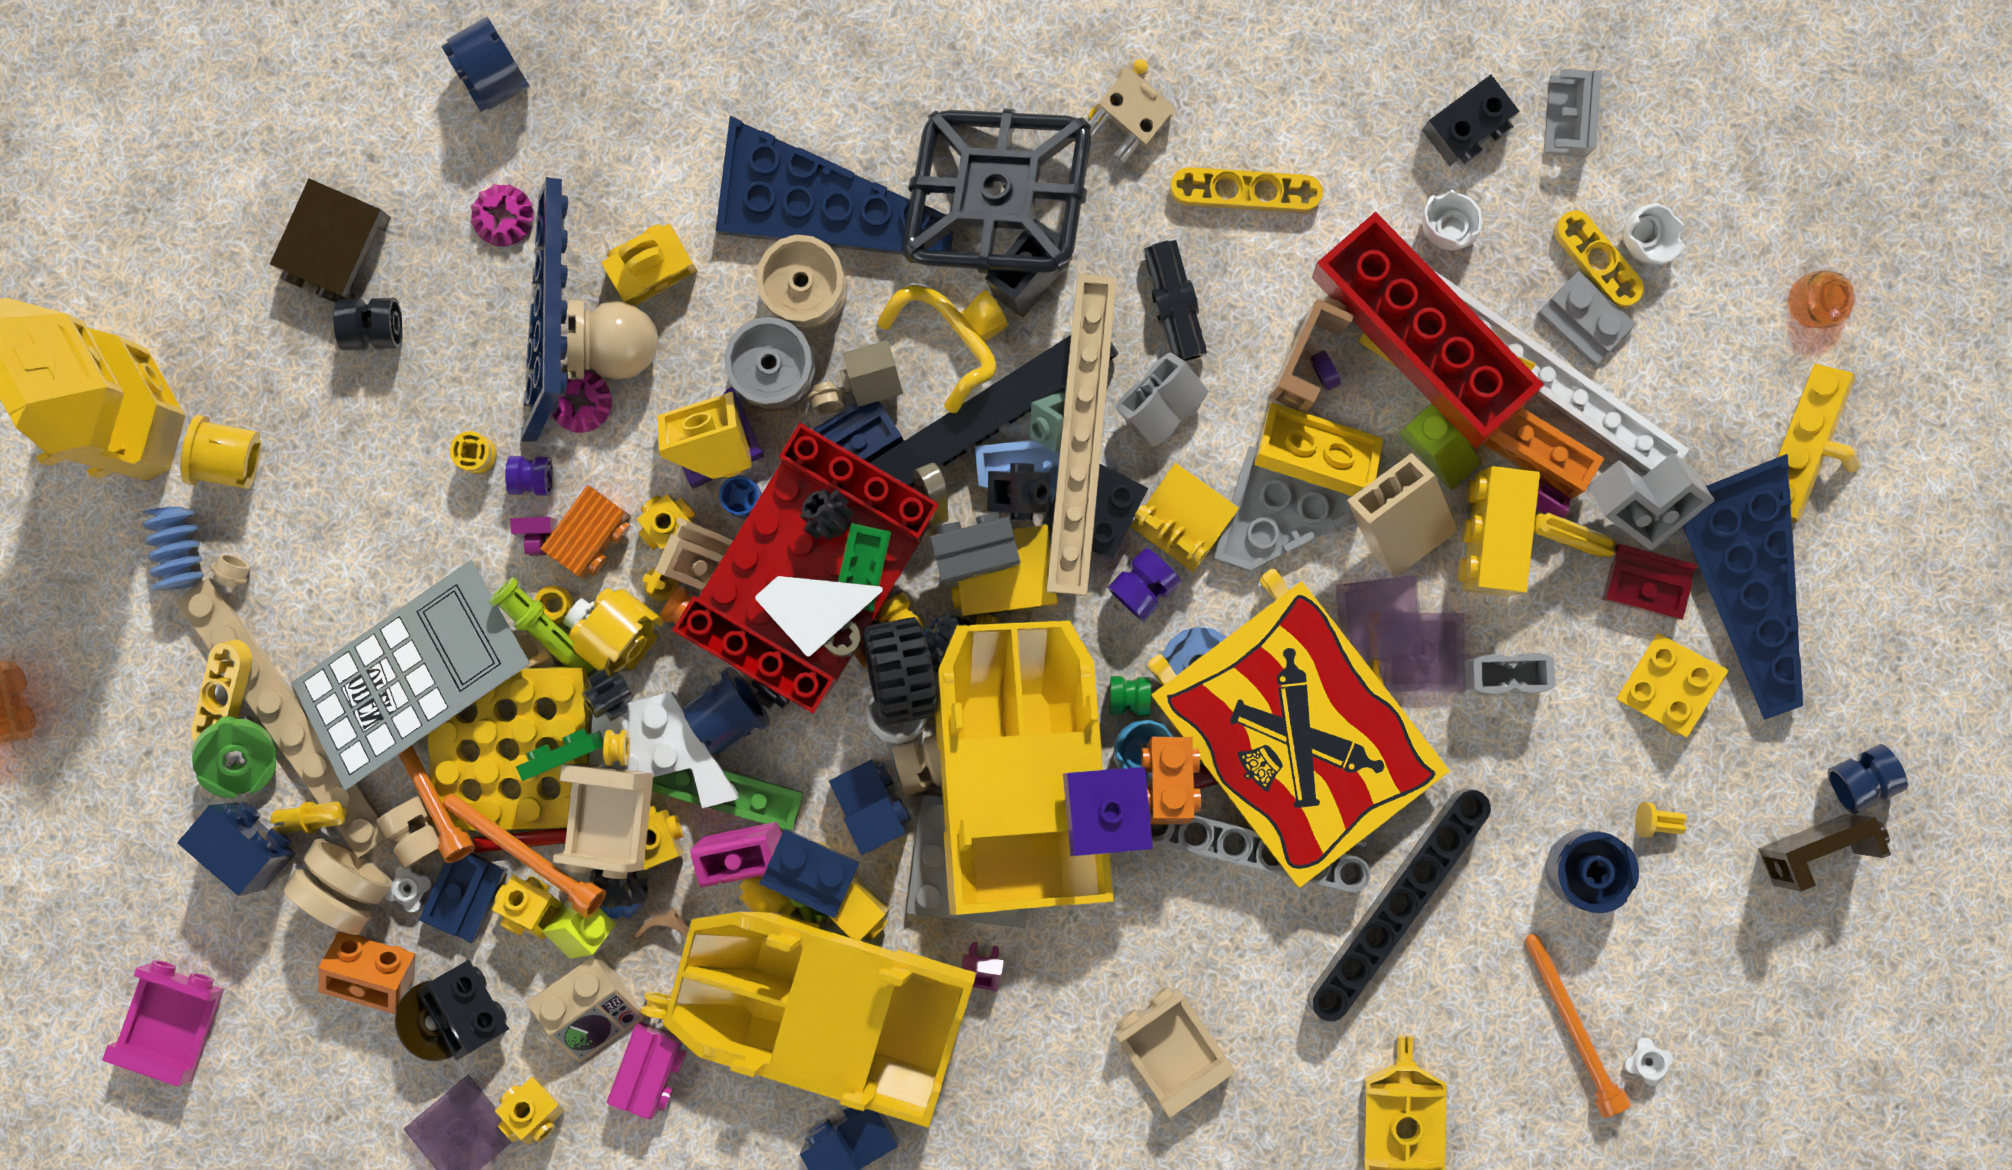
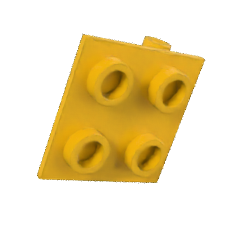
[1130,462,1240,573]
[1616,633,1729,738]

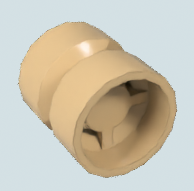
[892,734,942,796]
[376,796,440,870]

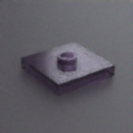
[1335,575,1425,662]
[1383,612,1465,692]
[403,1074,512,1170]

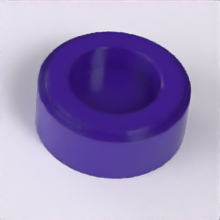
[1310,350,1342,391]

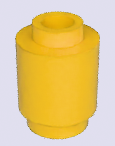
[738,876,796,915]

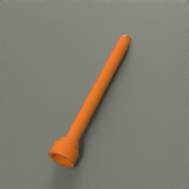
[398,745,475,863]
[443,794,606,918]
[1525,934,1631,1118]

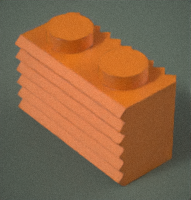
[540,485,631,579]

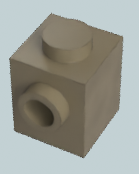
[839,340,903,407]

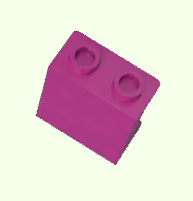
[102,960,224,1087]

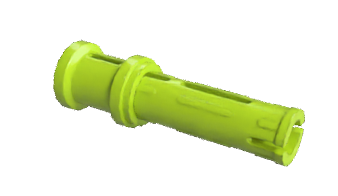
[488,577,594,675]

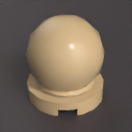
[567,299,659,380]

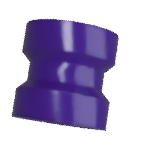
[505,455,553,496]

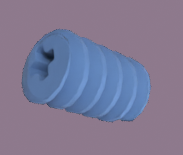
[142,507,204,591]

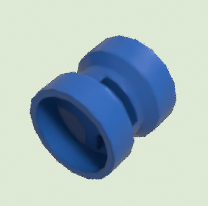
[719,476,762,518]

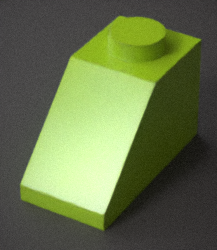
[1398,403,1481,490]

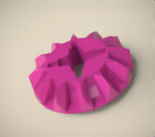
[470,184,534,247]
[552,371,612,433]

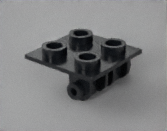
[1042,464,1149,559]

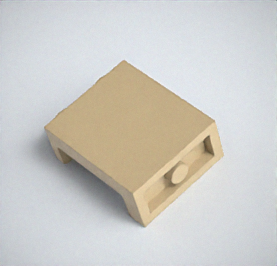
[553,764,653,879]
[1113,987,1236,1118]

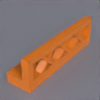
[1482,408,1605,500]

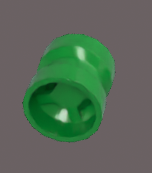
[1109,676,1151,716]

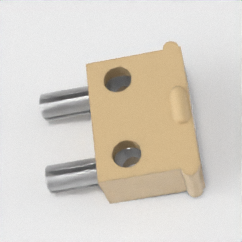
[1089,66,1177,163]

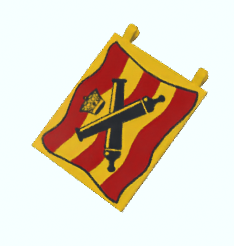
[1147,569,1450,888]

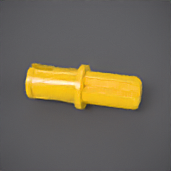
[270,801,348,834]

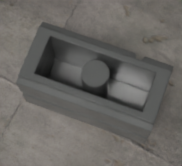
[930,512,1021,585]

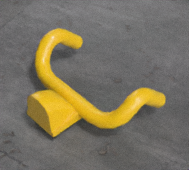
[877,285,1009,413]

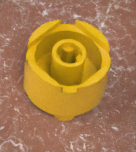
[568,588,663,676]

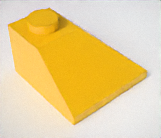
[657,391,752,479]

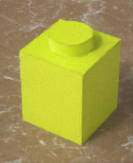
[542,901,616,959]

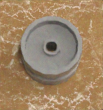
[724,317,817,412]

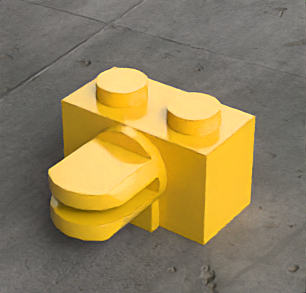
[601,223,698,306]

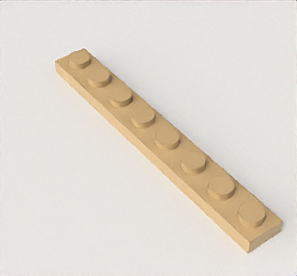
[1047,274,1117,596]
[175,578,386,858]

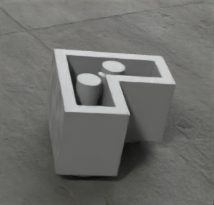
[1588,452,1715,551]

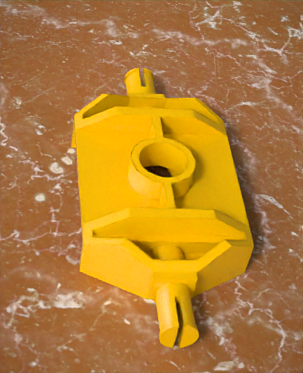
[1362,1035,1447,1170]

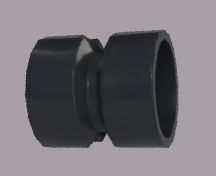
[333,297,403,350]

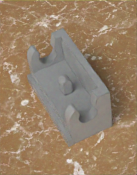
[1544,69,1602,157]

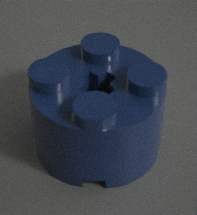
[441,16,530,112]
[1546,829,1639,913]

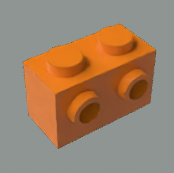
[1141,737,1201,825]
[318,931,415,1014]

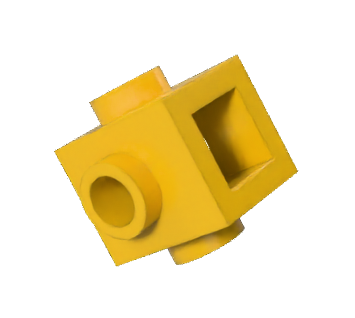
[636,494,696,551]
[640,806,684,871]
[491,875,563,941]
[495,1076,565,1145]

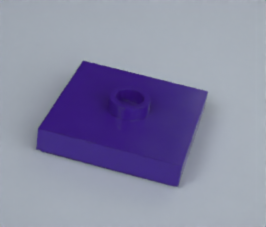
[1063,767,1153,856]

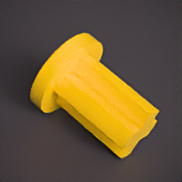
[642,567,680,601]
[1635,802,1687,838]

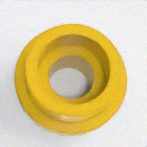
[534,585,574,625]

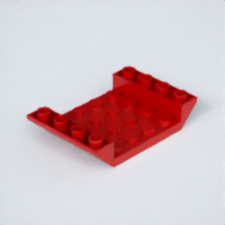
[672,423,939,714]

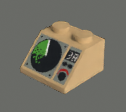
[526,951,646,1063]

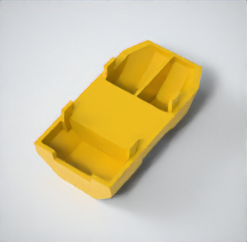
[0,298,186,481]
[935,621,1114,915]
[663,912,976,1128]

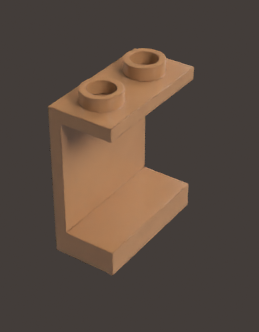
[1268,298,1354,413]

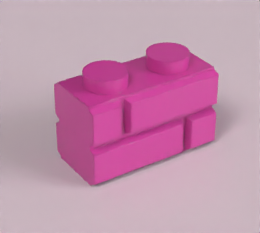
[690,822,782,888]
[606,1022,687,1120]

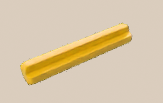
[1534,513,1617,558]

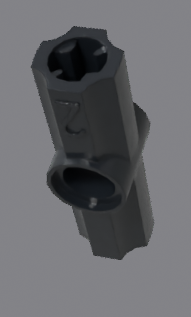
[1143,240,1207,361]

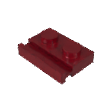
[1602,544,1697,621]

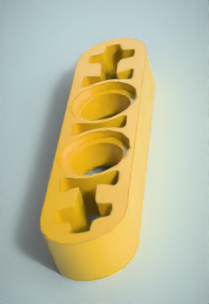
[1170,167,1323,213]

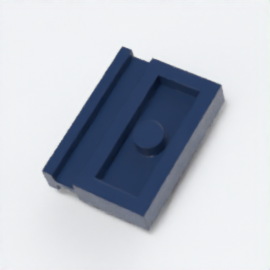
[813,401,904,463]
[759,828,860,918]
[419,853,508,944]

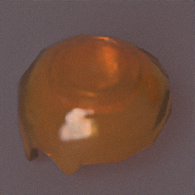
[1787,270,1855,329]

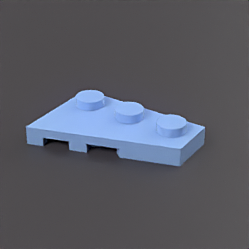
[975,440,1060,503]

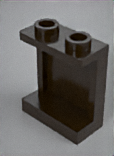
[270,178,391,303]
[1758,814,1891,892]

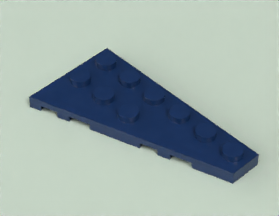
[716,115,954,255]
[520,177,568,442]
[1682,454,1803,720]

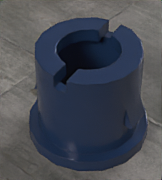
[683,667,770,755]

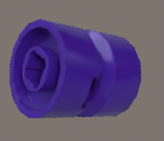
[1107,547,1183,622]

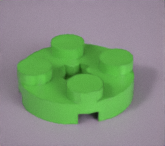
[192,716,276,798]

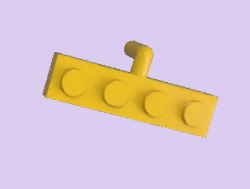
[1778,363,1861,523]

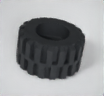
[863,617,937,726]

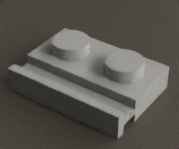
[1537,271,1636,367]

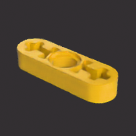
[1554,210,1644,308]
[191,639,252,742]

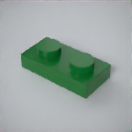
[516,728,604,781]

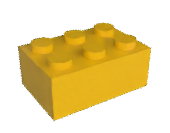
[1457,466,1540,597]

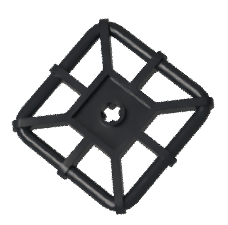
[903,108,1091,274]

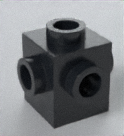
[987,463,1050,520]

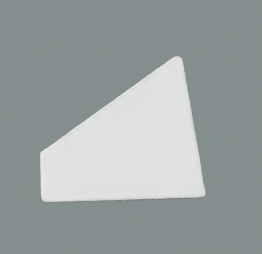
[755,576,883,657]

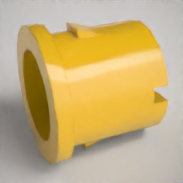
[180,414,261,489]

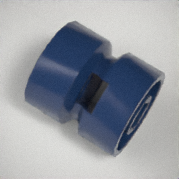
[1827,744,1908,815]

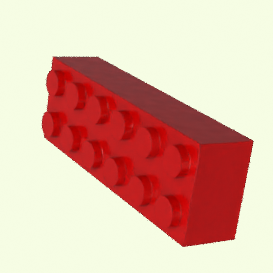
[1312,211,1545,450]

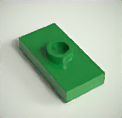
[838,523,891,612]

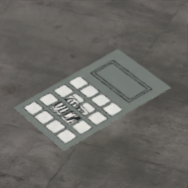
[291,560,530,791]

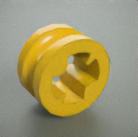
[603,730,630,766]
[640,991,671,1020]

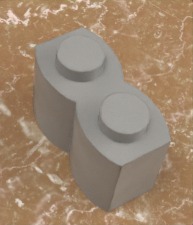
[1115,352,1209,447]
[1463,653,1555,695]

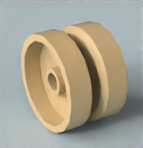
[756,235,848,331]
[284,838,393,935]

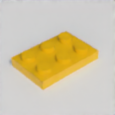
[1254,402,1383,496]

